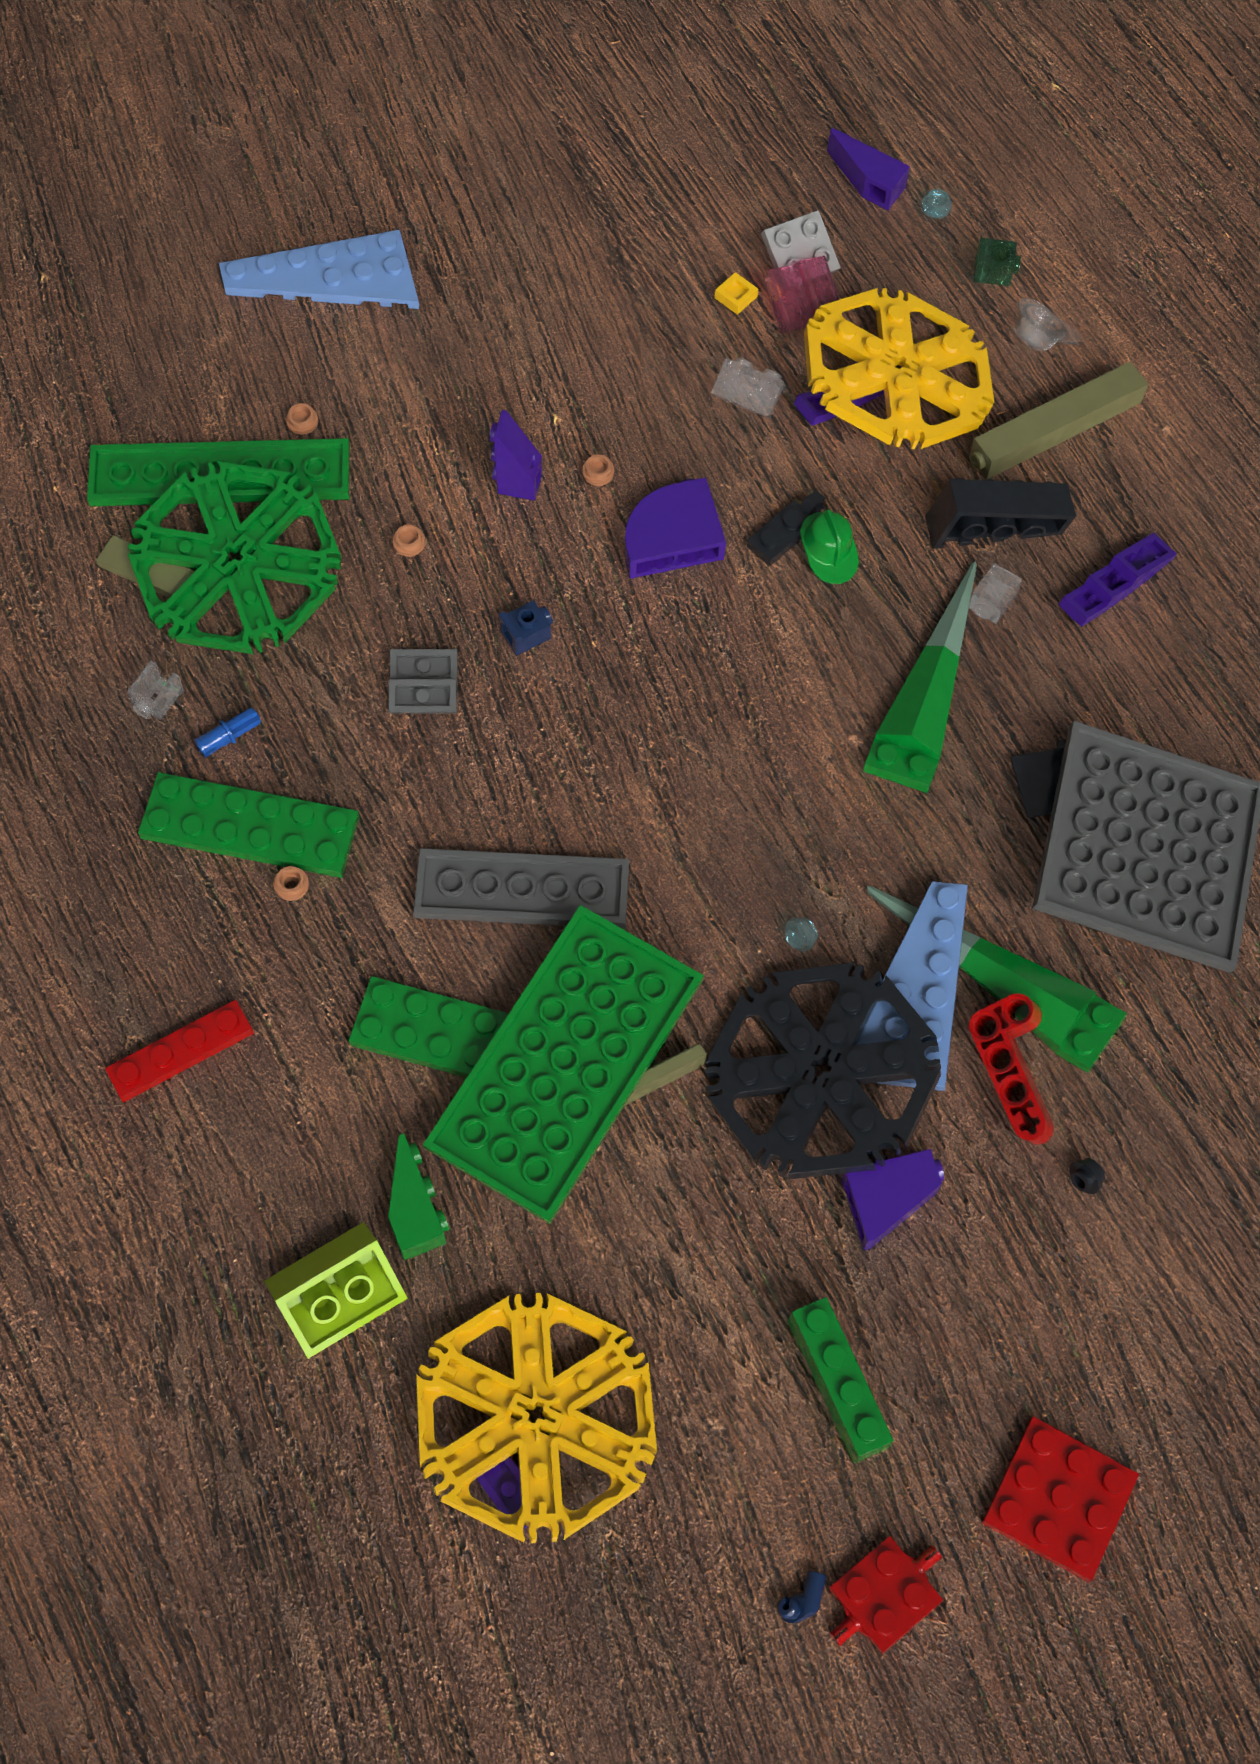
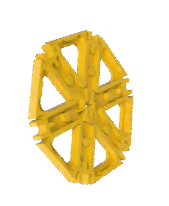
[804,288,994,449]
[416,1293,657,1543]

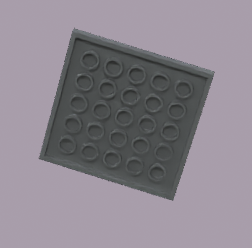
[1032,721,1260,973]

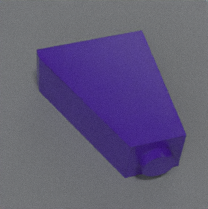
[841,1149,944,1251]

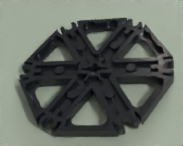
[705,963,941,1179]

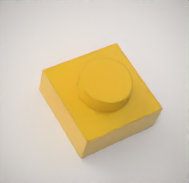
[714,272,758,315]

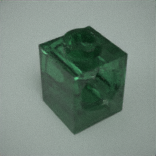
[973,238,1021,286]

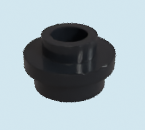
[1069,1158,1105,1194]

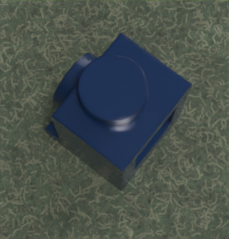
[499,600,553,656]

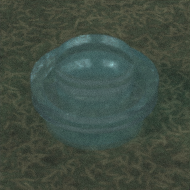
[921,189,952,219]
[785,917,818,952]

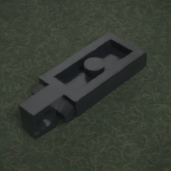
[746,490,825,566]

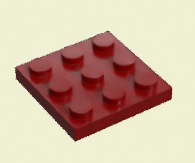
[981,1416,1139,1583]

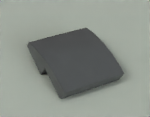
[388,649,458,714]

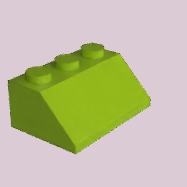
[264,1222,408,1359]

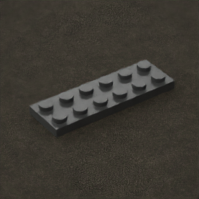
[414,848,629,929]

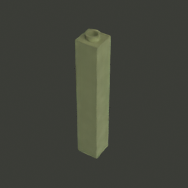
[969,361,1149,479]

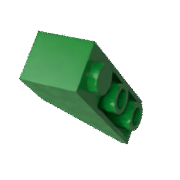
[388,1133,450,1261]

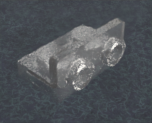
[711,357,787,419]

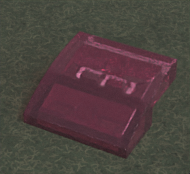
[762,256,844,333]

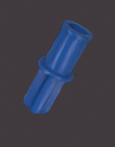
[194,708,261,758]

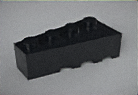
[925,478,1076,549]

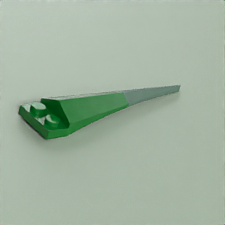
[863,561,977,793]
[867,886,1127,1073]

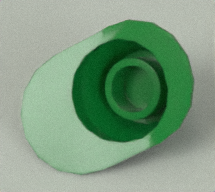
[800,509,859,584]

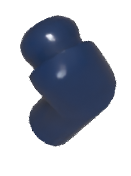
[778,1571,827,1623]

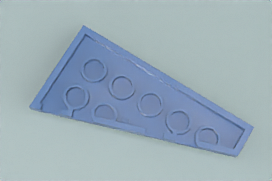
[219,230,419,309]
[856,882,968,1091]

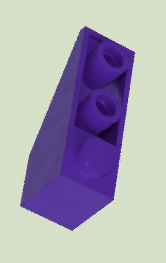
[827,128,910,211]
[490,410,542,501]

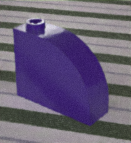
[625,477,726,579]

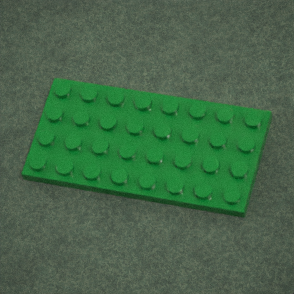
[423,905,704,1224]

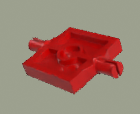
[829,1536,943,1655]

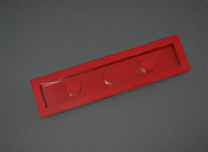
[105,1000,254,1103]

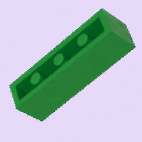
[788,1297,894,1464]

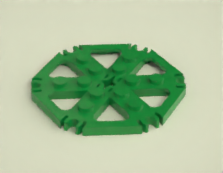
[127,461,342,654]

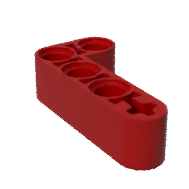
[969,993,1054,1145]

